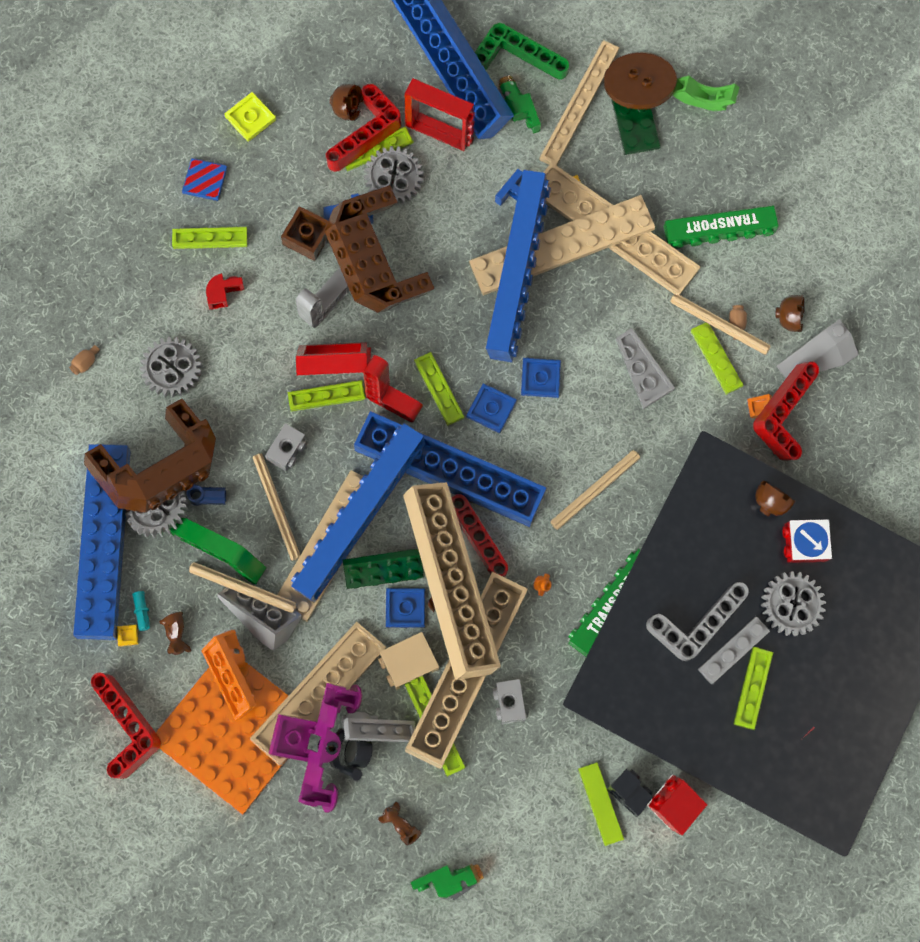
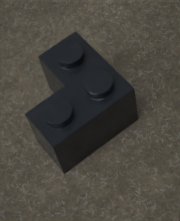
[607,768,653,818]

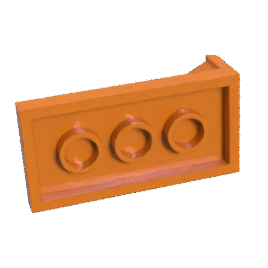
[201,630,257,721]

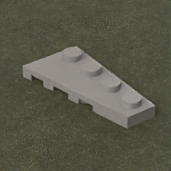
[616,328,675,410]

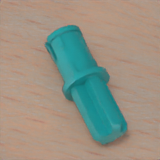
[132,591,150,631]

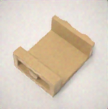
[378,632,439,690]

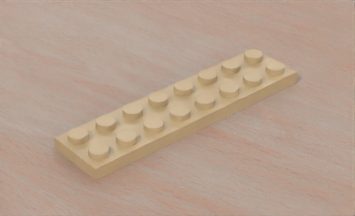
[277,470,363,622]
[250,622,386,766]

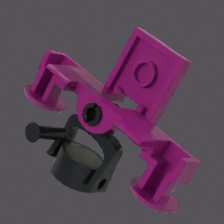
[268,683,373,813]

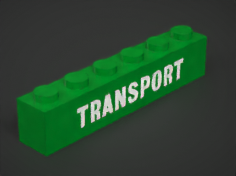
[663,206,778,249]
[568,549,640,657]

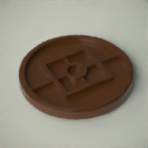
[604,52,677,109]

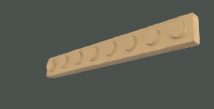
[540,40,619,165]

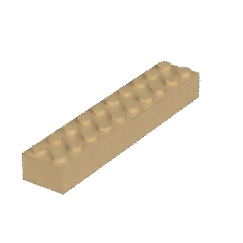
[403,482,501,680]
[405,572,528,769]

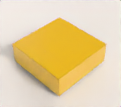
[117,624,139,647]

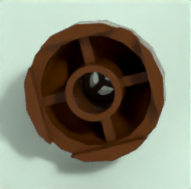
[330,84,363,121]
[775,295,805,332]
[755,480,796,516]

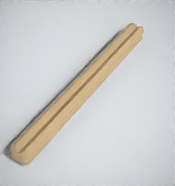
[670,293,771,355]
[550,450,640,530]
[253,454,300,561]
[189,562,297,613]

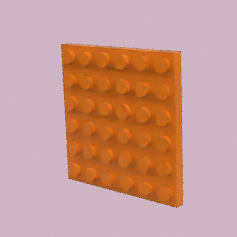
[150,662,289,815]

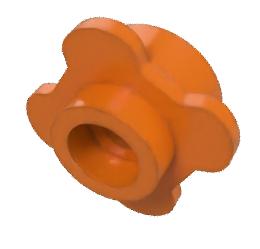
[534,573,551,596]

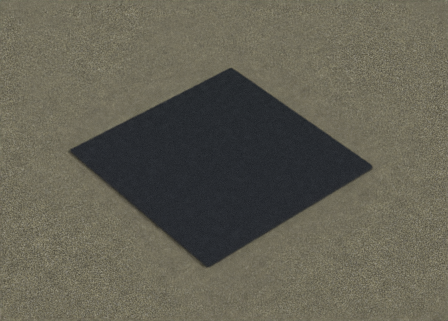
[563,431,920,857]

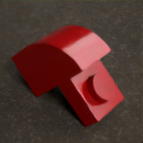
[206,273,244,310]

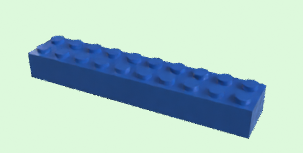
[392,0,514,139]
[486,170,551,362]
[354,411,546,527]
[291,423,425,603]
[73,444,131,640]

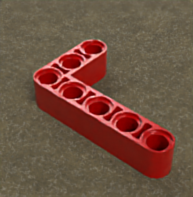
[326,84,402,172]
[363,355,423,423]
[753,361,819,461]
[451,494,508,577]
[91,672,161,779]

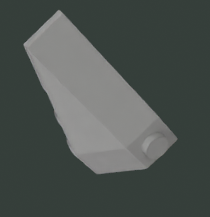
[776,319,858,378]
[217,587,302,651]

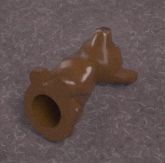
[159,612,191,655]
[378,802,421,846]

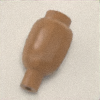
[729,305,747,340]
[69,345,100,375]

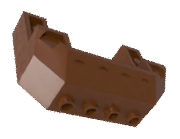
[325,185,435,313]
[84,398,216,513]

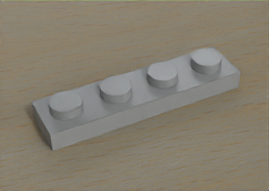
[698,616,770,684]
[343,718,415,742]

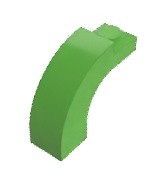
[673,76,740,111]

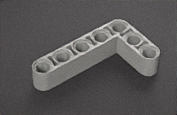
[296,268,350,328]
[646,582,749,661]

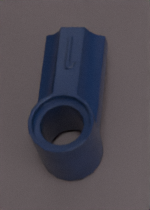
[187,485,226,506]

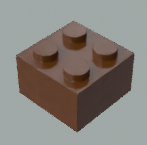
[281,206,328,261]

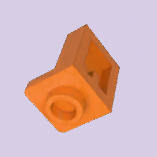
[747,394,772,419]

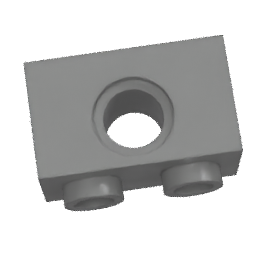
[265,424,307,471]
[493,679,526,724]

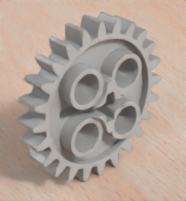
[364,146,423,206]
[140,337,202,398]
[125,491,189,538]
[761,571,826,636]

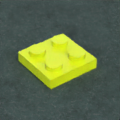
[224,92,276,142]

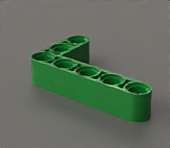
[475,23,569,80]
[170,517,267,585]

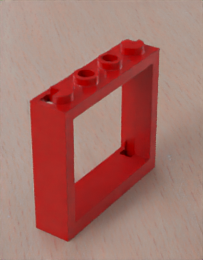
[405,78,475,152]
[295,342,371,375]

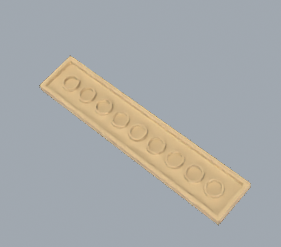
[543,162,701,295]
[469,195,655,295]

